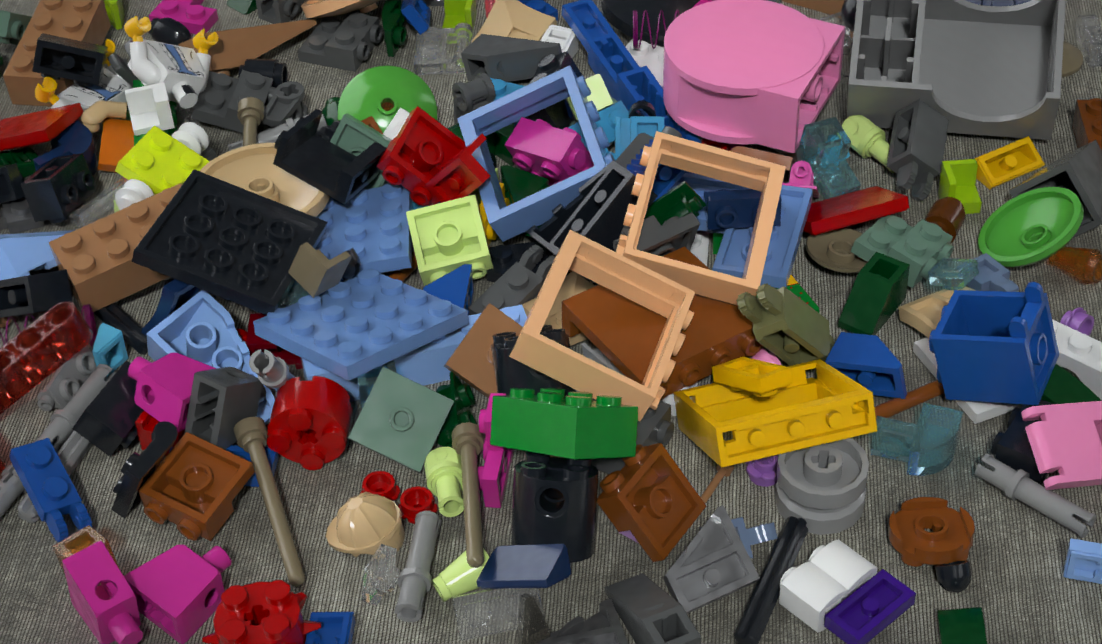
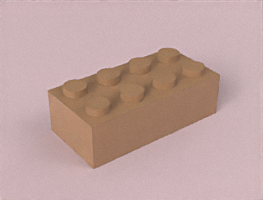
[3,0,111,107]
[48,183,182,312]

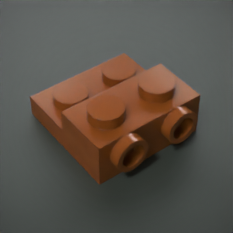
[138,432,255,541]
[597,443,706,562]

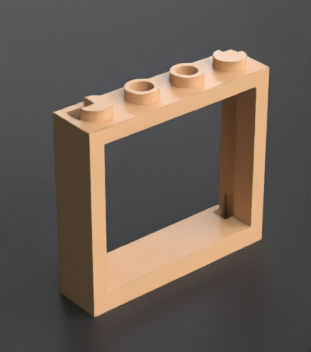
[616,131,786,305]
[509,230,695,421]

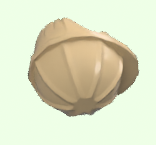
[326,492,405,559]

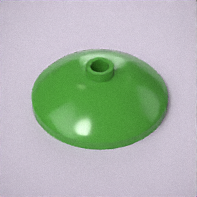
[338,66,437,133]
[978,187,1084,267]

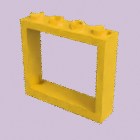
[673,359,878,468]

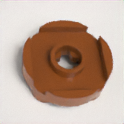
[888,497,975,567]

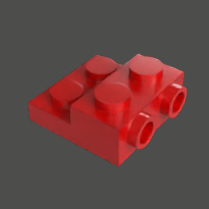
[376,106,466,206]

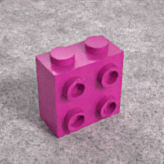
[505,117,594,186]

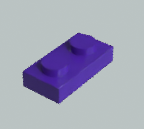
[824,569,916,644]

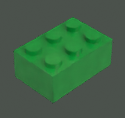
[490,388,638,459]

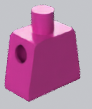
[128,353,217,433]
[62,540,143,644]
[124,545,231,644]

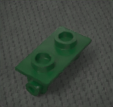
[644,181,706,225]
[435,371,477,448]

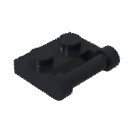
[111,421,178,519]

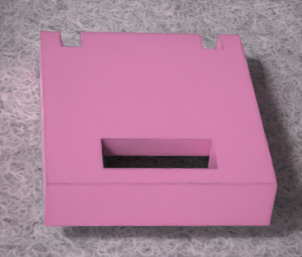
[1021,401,1102,490]

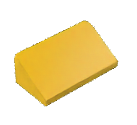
[975,136,1045,190]

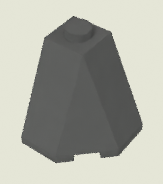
[1009,140,1102,238]

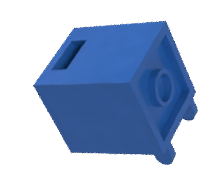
[929,282,1059,405]

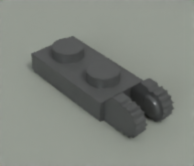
[468,244,556,315]

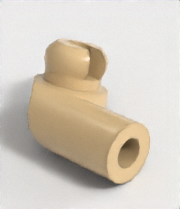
[81,100,127,133]

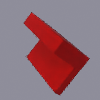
[425,133,491,203]

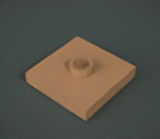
[444,303,523,398]

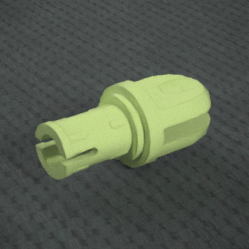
[840,115,895,173]
[424,447,464,517]

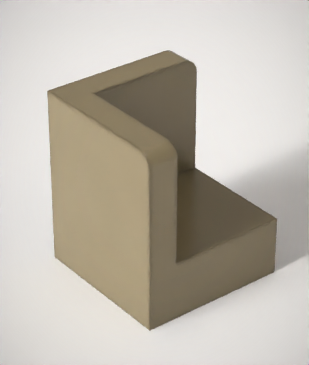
[288,242,352,298]

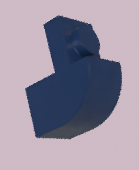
[33,120,98,175]

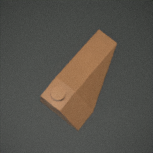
[179,18,317,76]

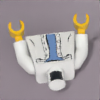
[124,16,218,109]
[35,39,132,134]

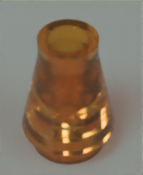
[1049,247,1102,284]

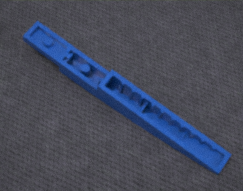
[562,0,701,174]

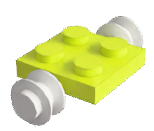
[115,122,210,210]

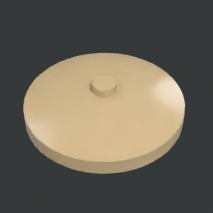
[200,143,330,217]

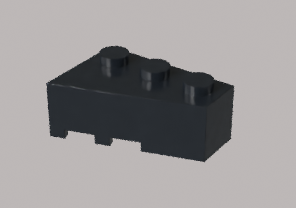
[526,160,658,282]

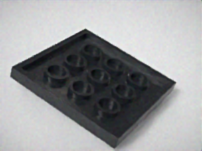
[132,170,328,315]

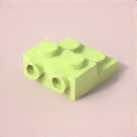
[406,194,494,286]

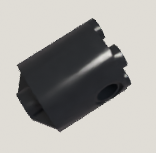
[491,325,576,397]
[511,451,598,563]

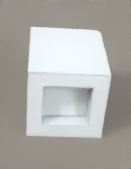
[125,82,175,136]

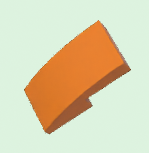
[98,118,134,173]

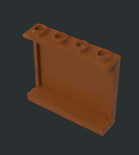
[562,246,764,400]

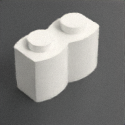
[779,539,877,633]

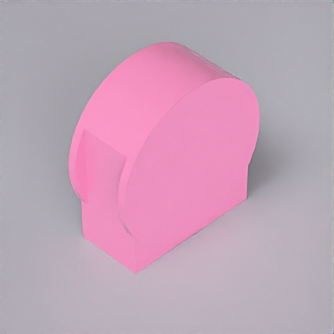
[663,0,845,153]

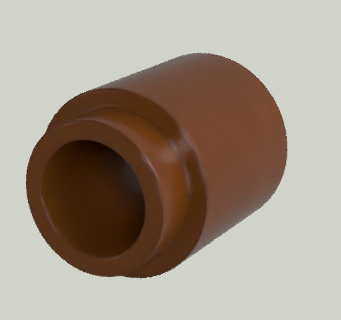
[924,197,966,244]

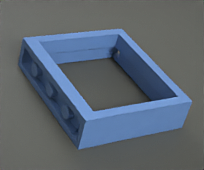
[457,65,616,242]

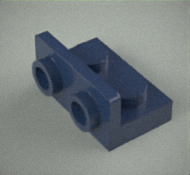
[704,189,781,230]

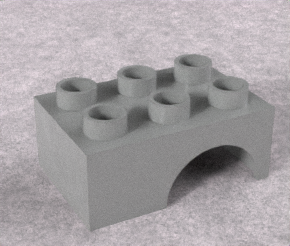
[847,0,1066,140]

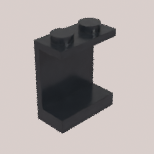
[273,109,386,204]

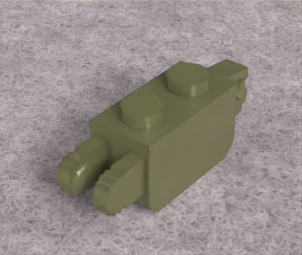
[736,283,835,366]

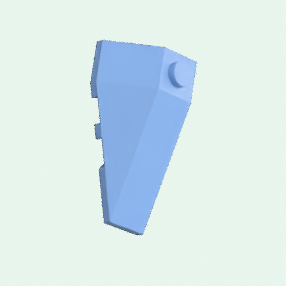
[0,230,75,280]
[146,290,275,425]

